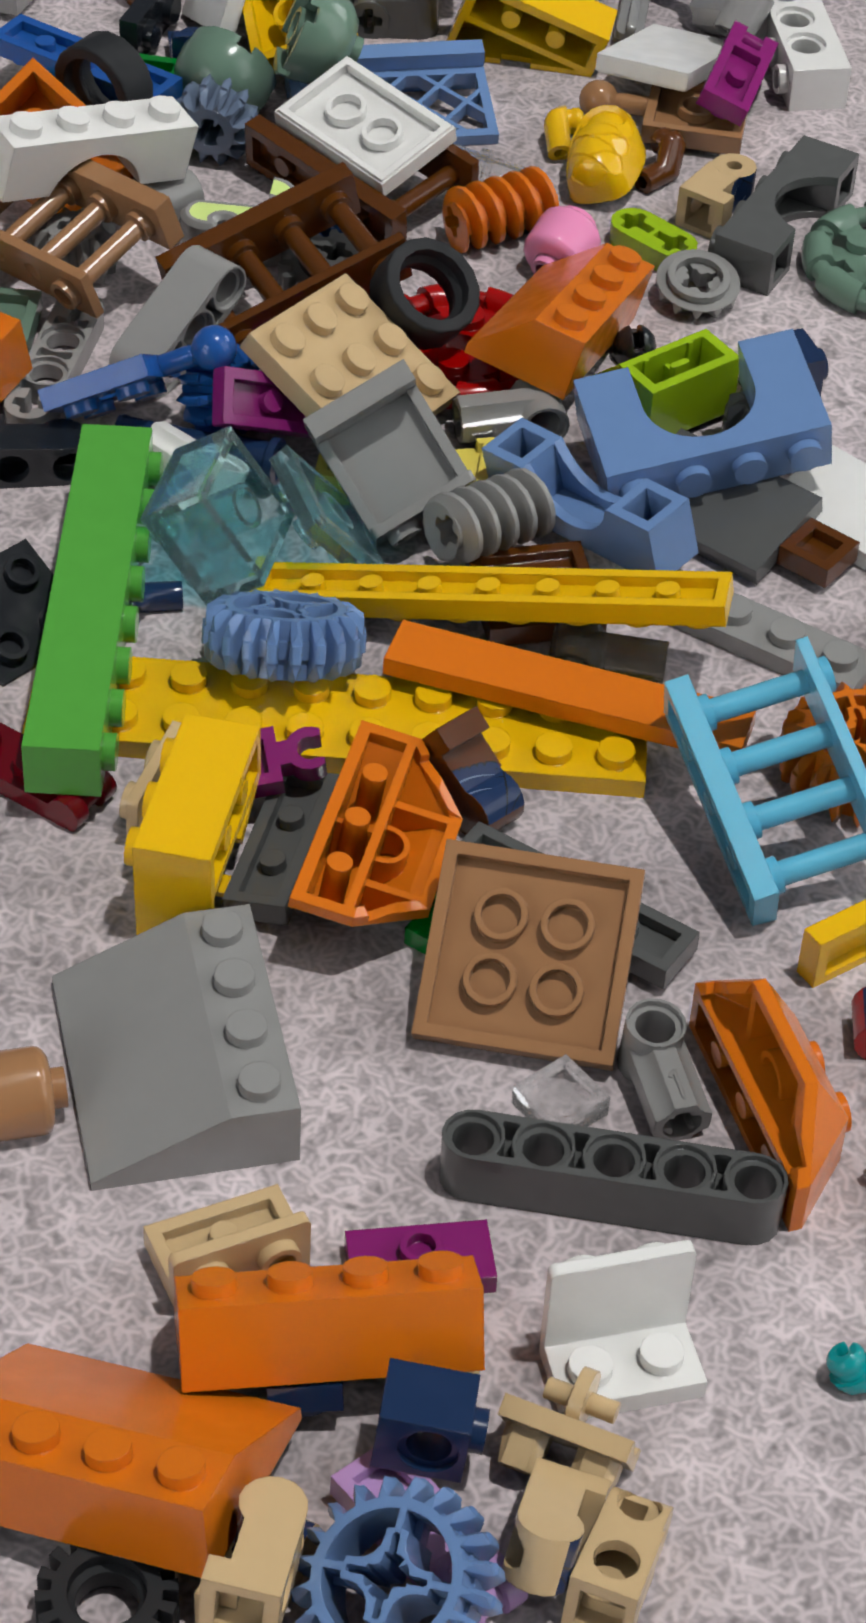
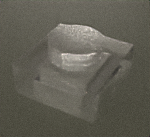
[511,1054,610,1127]

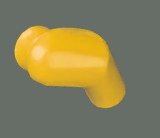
[544,105,584,160]

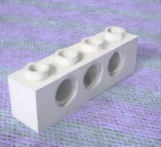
[756,0,852,111]

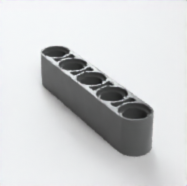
[439,1110,788,1245]

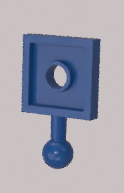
[37,325,237,420]

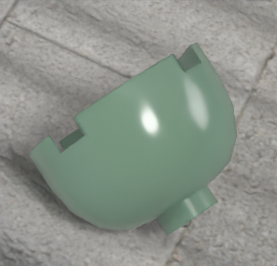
[273,0,364,84]
[174,26,277,113]

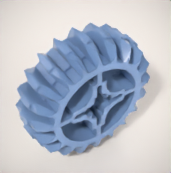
[201,589,367,684]
[291,1475,506,1623]

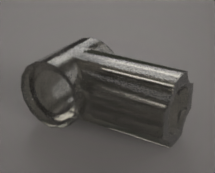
[548,623,669,684]

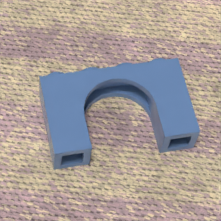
[573,329,832,498]

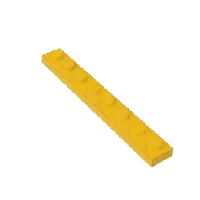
[250,562,734,629]

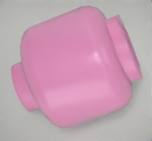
[523,205,601,274]

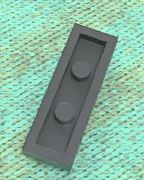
[222,773,339,926]

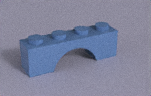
[482,417,699,571]

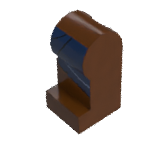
[423,706,525,835]

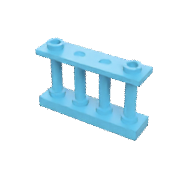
[664,636,866,926]

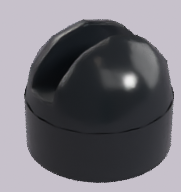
[612,325,657,364]

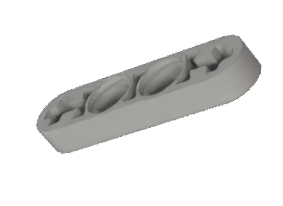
[4,297,104,424]

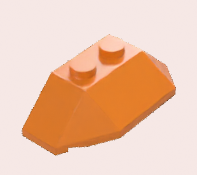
[288,720,463,927]
[689,978,852,1232]

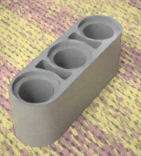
[109,245,246,399]

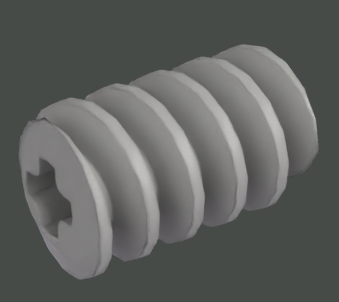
[423,468,556,563]

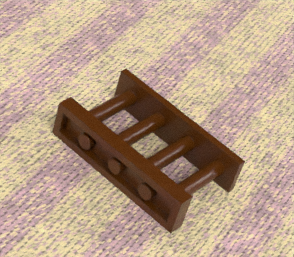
[245,72,479,242]
[155,162,413,345]

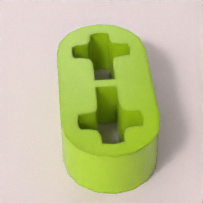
[609,208,698,272]

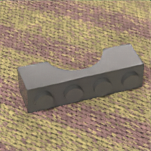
[708,135,859,296]

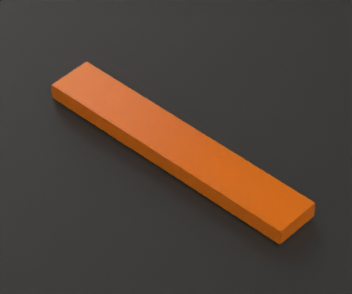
[383,620,757,752]

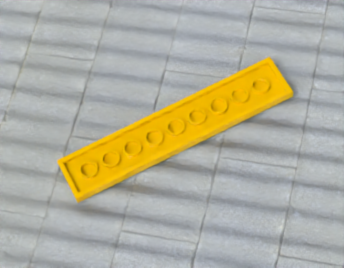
[22,656,647,798]

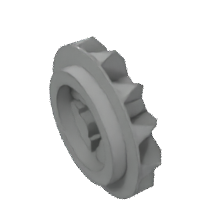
[655,249,740,320]

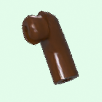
[634,127,686,194]

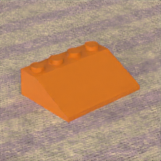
[0,1343,302,1578]

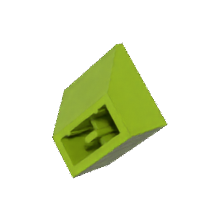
[591,329,739,434]

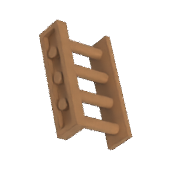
[0,159,184,319]

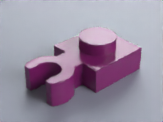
[254,726,327,799]

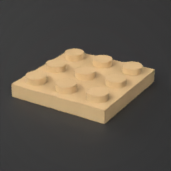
[240,273,460,417]

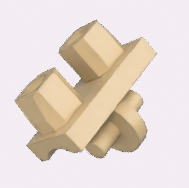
[497,1366,641,1501]

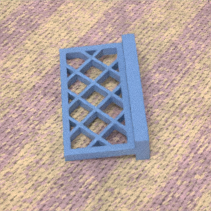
[285,39,499,146]

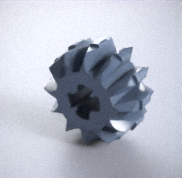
[176,74,258,166]

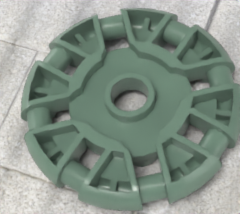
[801,202,866,314]

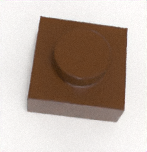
[777,518,860,588]

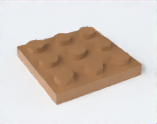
[411,839,645,1071]

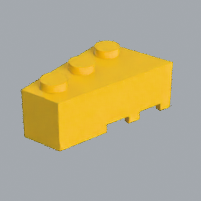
[446,0,618,77]
[124,713,261,935]

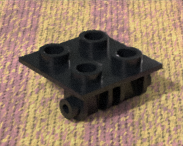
[0,539,54,687]

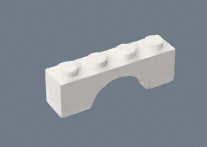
[0,95,199,203]

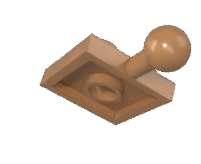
[579,80,748,154]

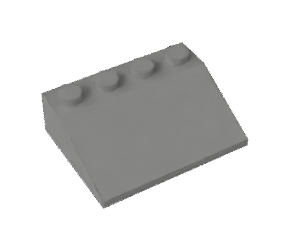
[52,904,301,1191]

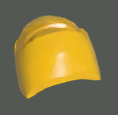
[566,105,646,204]

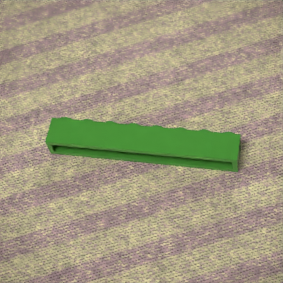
[21,424,163,797]

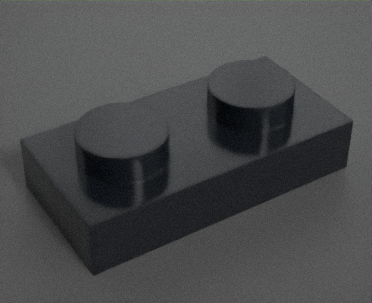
[119,0,181,54]

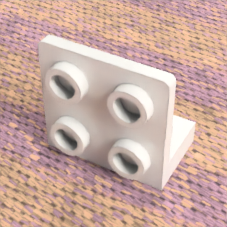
[539,1240,707,1419]

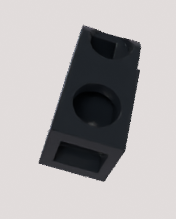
[0,414,82,489]

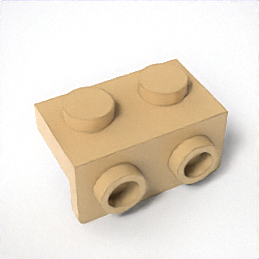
[143,1184,311,1307]

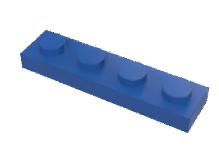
[0,14,183,101]

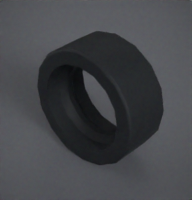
[55,31,153,106]
[369,237,480,350]

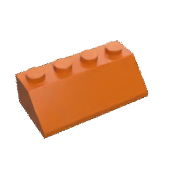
[464,243,655,400]
[174,1251,485,1393]

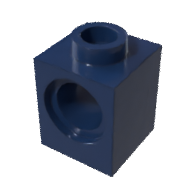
[370,1358,490,1483]

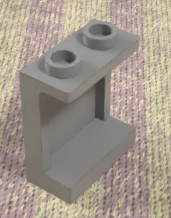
[303,359,476,547]

